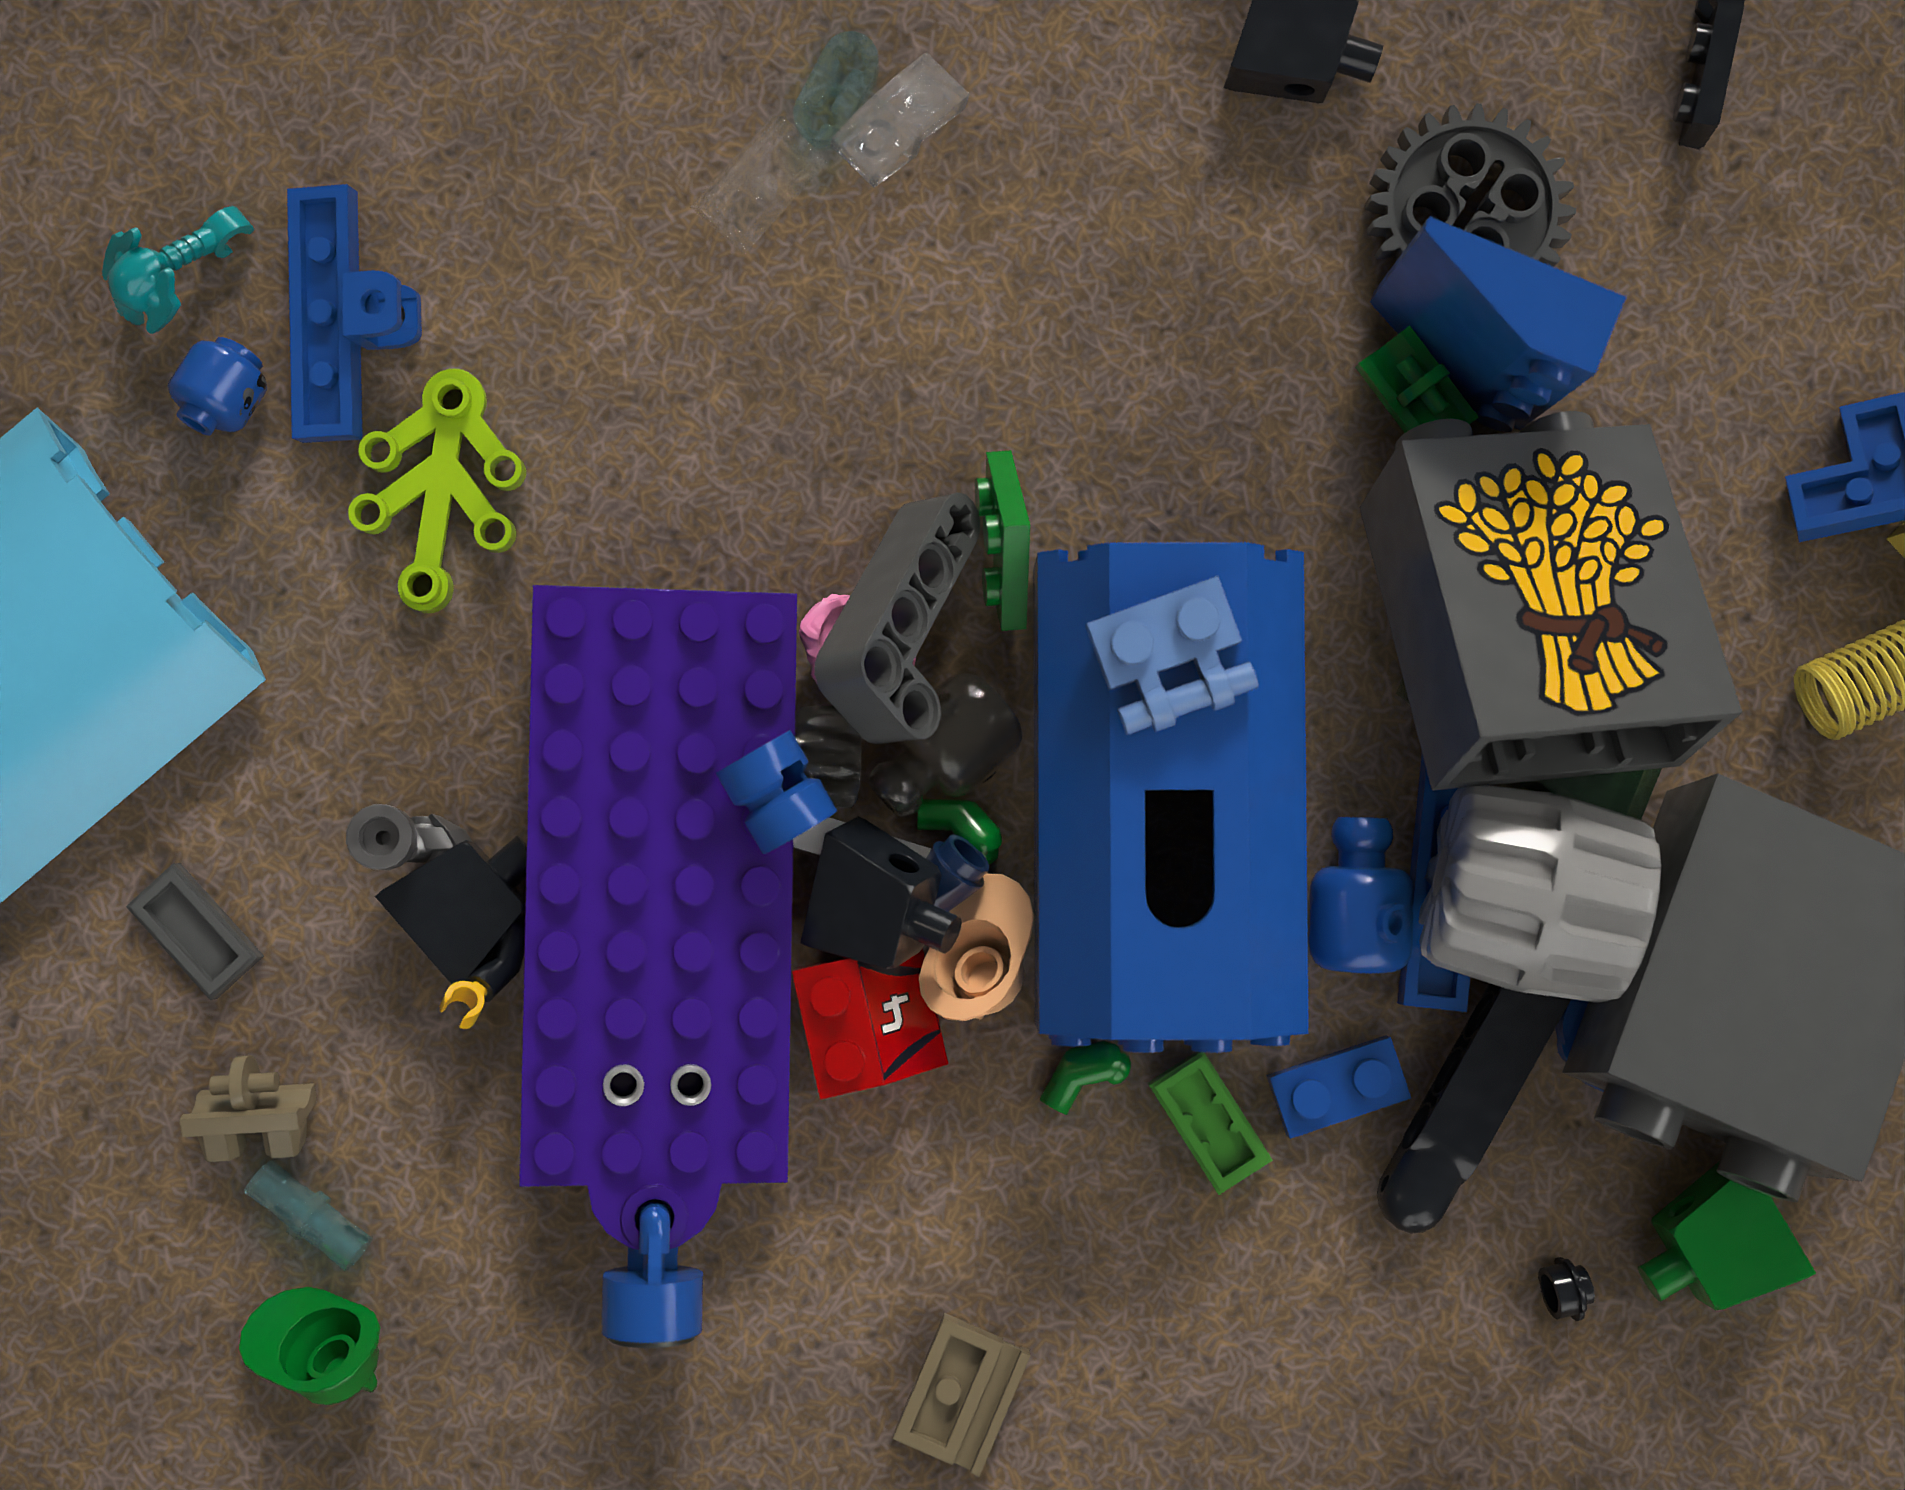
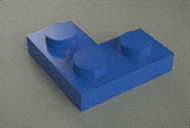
[1785,392,1905,542]

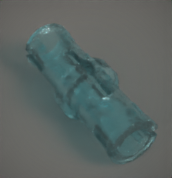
[244,1160,373,1271]

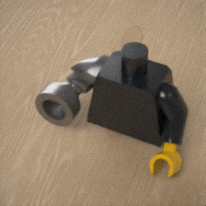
[346,804,527,1029]

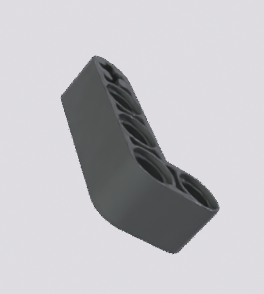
[814,492,980,744]

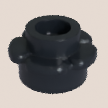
[1538,1257,1595,1321]

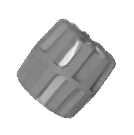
[1419,785,1661,1003]

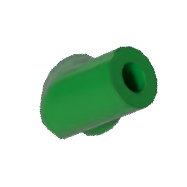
[917,799,1002,865]
[1039,1041,1131,1115]

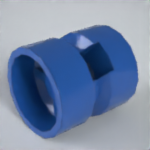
[715,730,837,854]

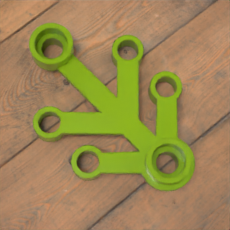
[348,369,526,613]

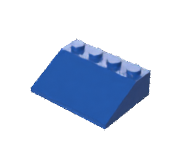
[1370,217,1626,432]

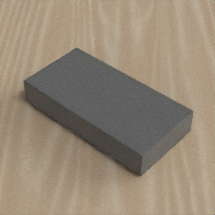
[126,863,264,1000]

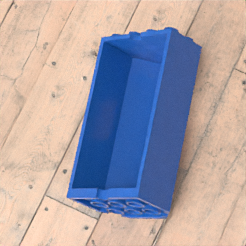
[1033,542,1309,1053]

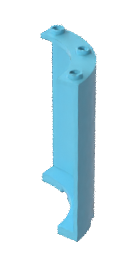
[0,407,266,903]

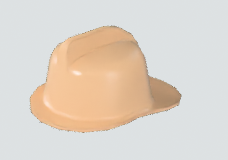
[919,873,1034,1021]

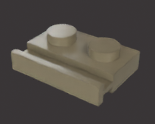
[893,1313,1030,1477]

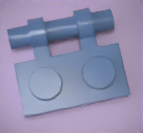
[1086,576,1258,735]

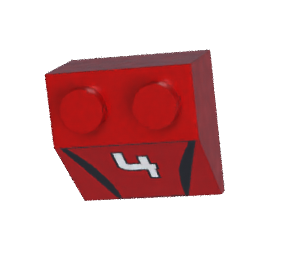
[792,948,949,1100]

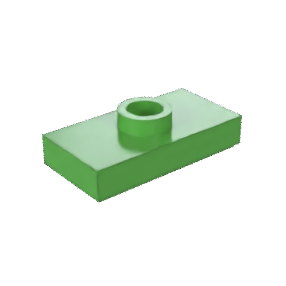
[1147,1052,1273,1195]

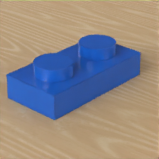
[1266,1035,1411,1139]

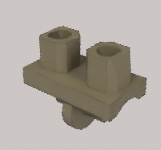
[179,1055,316,1162]

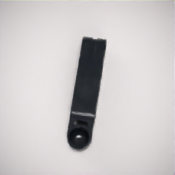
[1377,983,1571,1234]

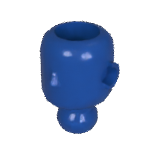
[1308,817,1414,973]

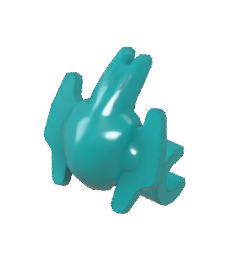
[102,206,255,334]

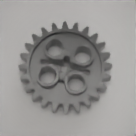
[1365,103,1576,267]

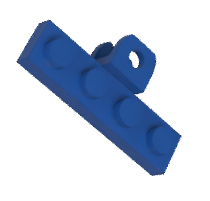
[287,184,422,443]

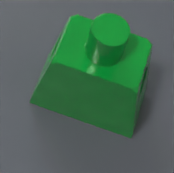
[1638,1161,1816,1310]

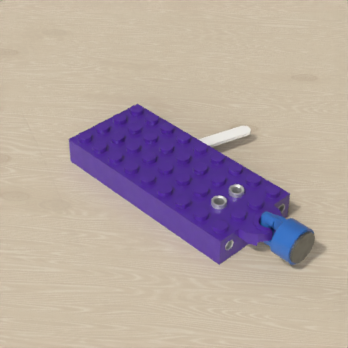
[519,585,931,1348]

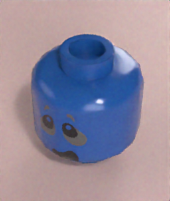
[168,337,267,436]

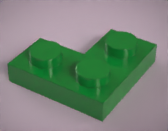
[975,450,1030,631]

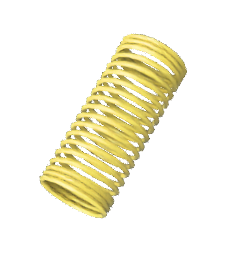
[1794,620,1905,740]

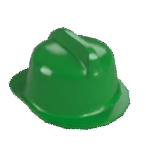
[239,1287,380,1405]

